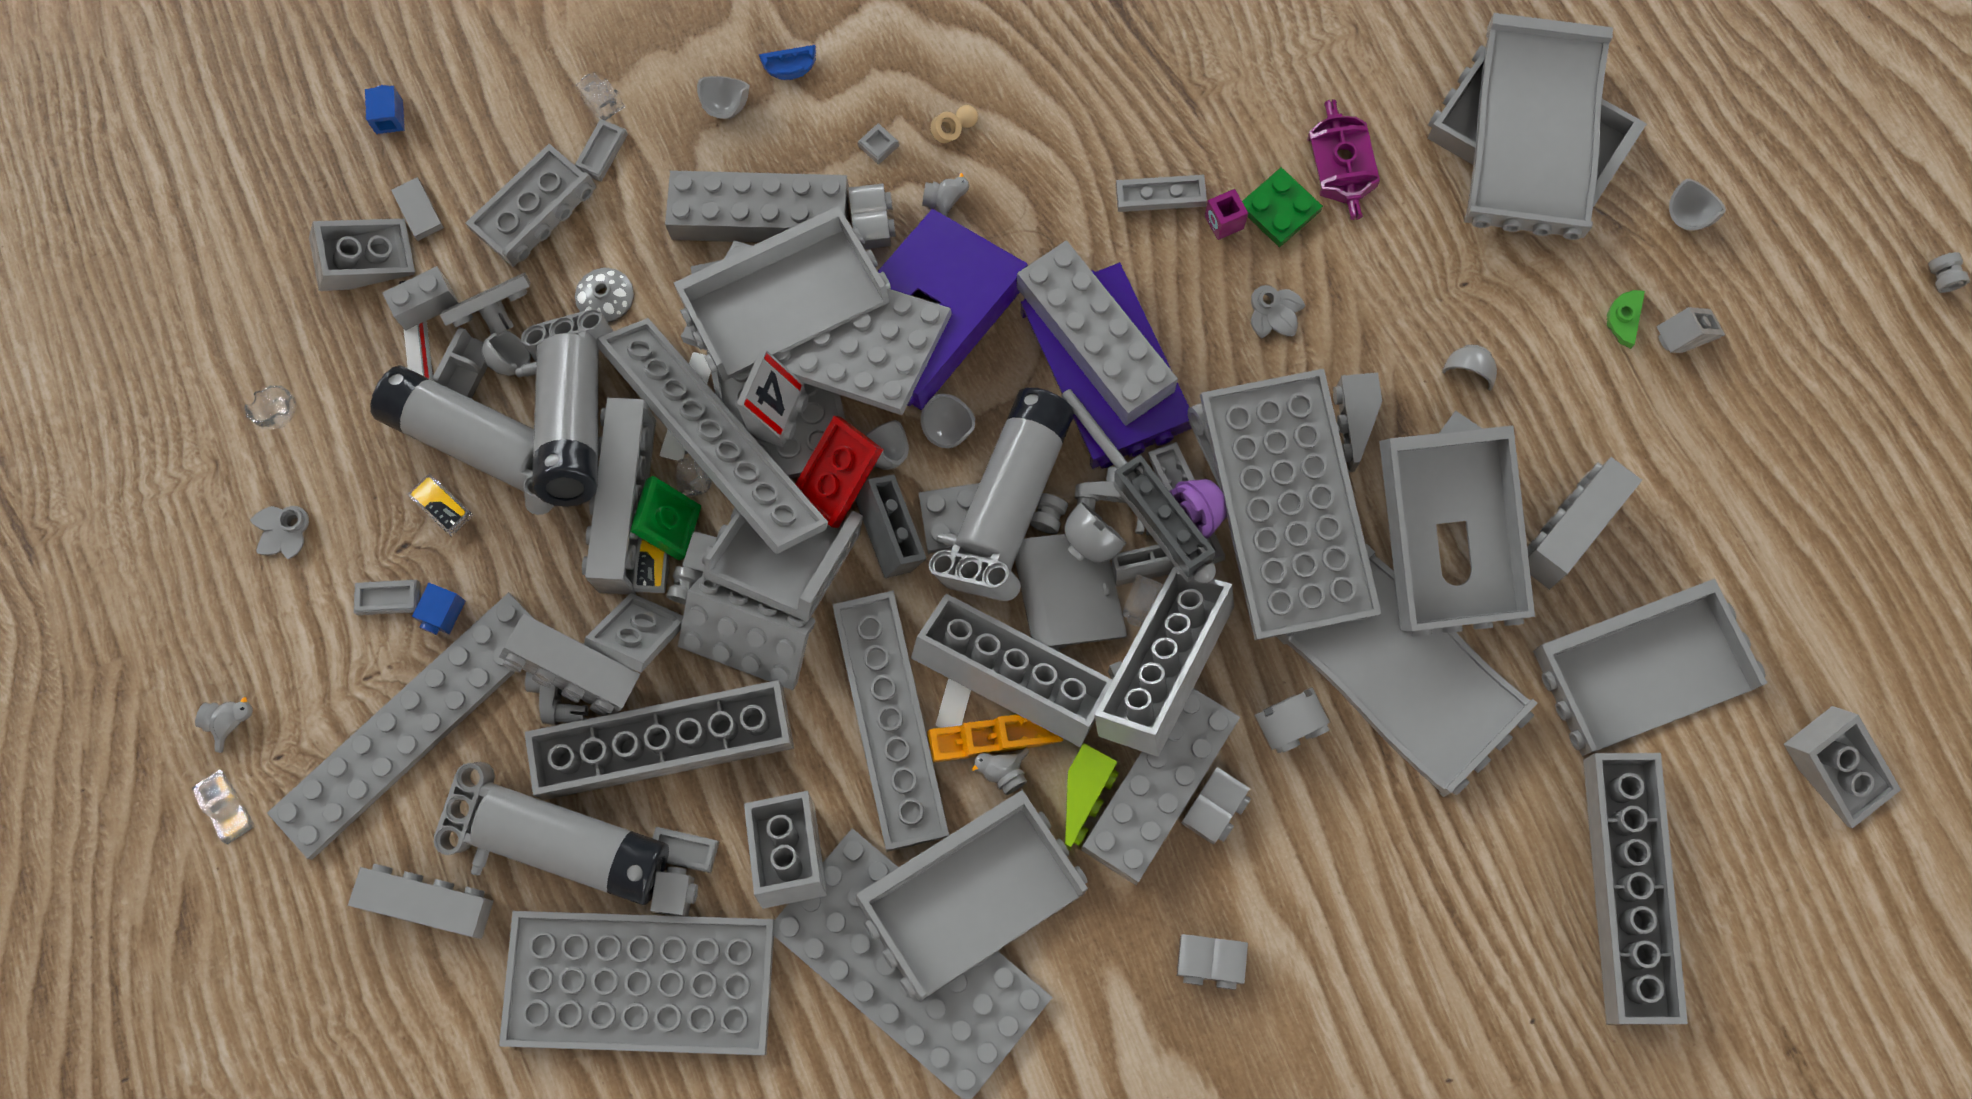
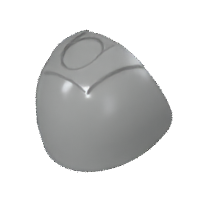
[697,76,750,119]
[1669,179,1726,230]
[1442,345,1497,391]
[921,394,975,448]
[866,420,909,470]

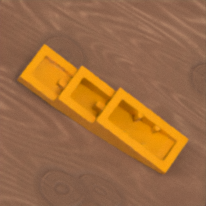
[927,714,1063,763]

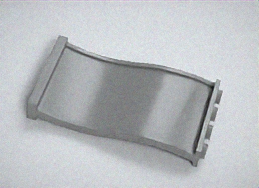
[1464,13,1613,240]
[1276,544,1538,798]

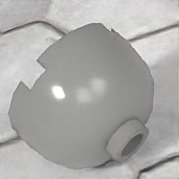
[1064,502,1126,563]

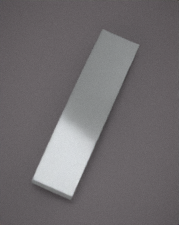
[1148,442,1225,564]

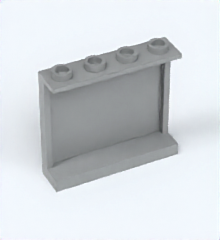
[702,507,863,622]

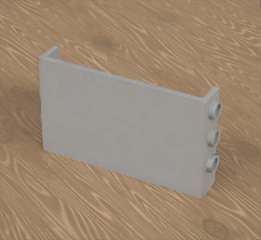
[673,206,891,381]
[1533,579,1767,756]
[856,790,1088,1002]

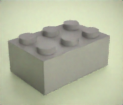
[744,791,827,909]

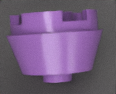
[1169,479,1227,539]

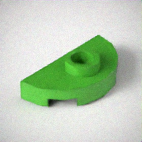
[1607,290,1645,349]

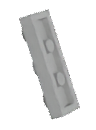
[1116,175,1207,212]

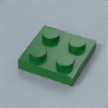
[1242,167,1323,248]
[630,476,702,561]

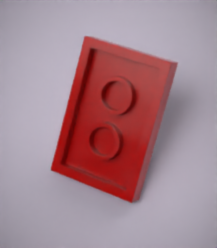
[795,416,884,528]

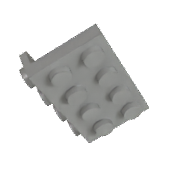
[465,144,596,267]
[677,577,815,690]

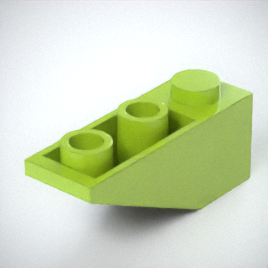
[1065,743,1119,850]

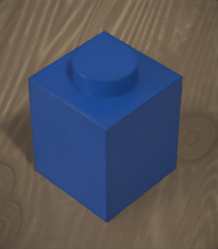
[365,85,405,134]
[412,582,466,635]

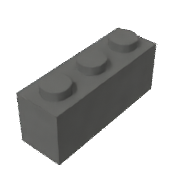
[855,474,927,578]

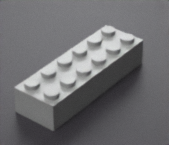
[665,170,849,242]
[1017,240,1178,426]
[582,397,656,595]
[1094,567,1234,757]
[911,593,1113,747]
[1081,688,1240,885]

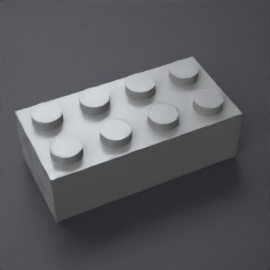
[1527,457,1642,590]
[499,613,640,716]

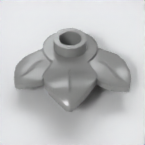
[1251,285,1305,338]
[250,506,309,559]

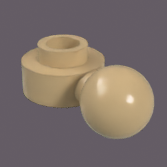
[930,105,978,143]

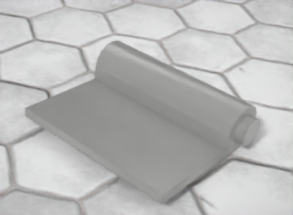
[1015,534,1127,652]

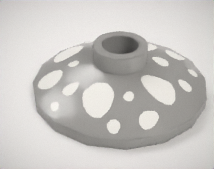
[575,268,634,323]

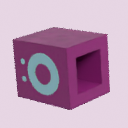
[1205,189,1248,240]

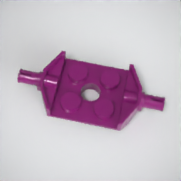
[1307,99,1380,220]

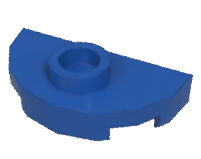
[759,45,816,80]

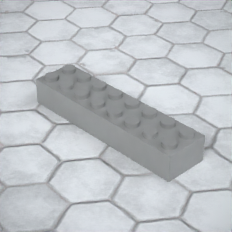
[524,680,794,800]
[1583,753,1688,1025]

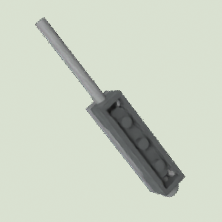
[1061,389,1216,583]

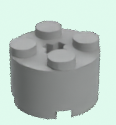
[1254,687,1330,753]

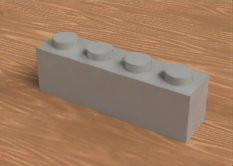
[348,864,493,939]

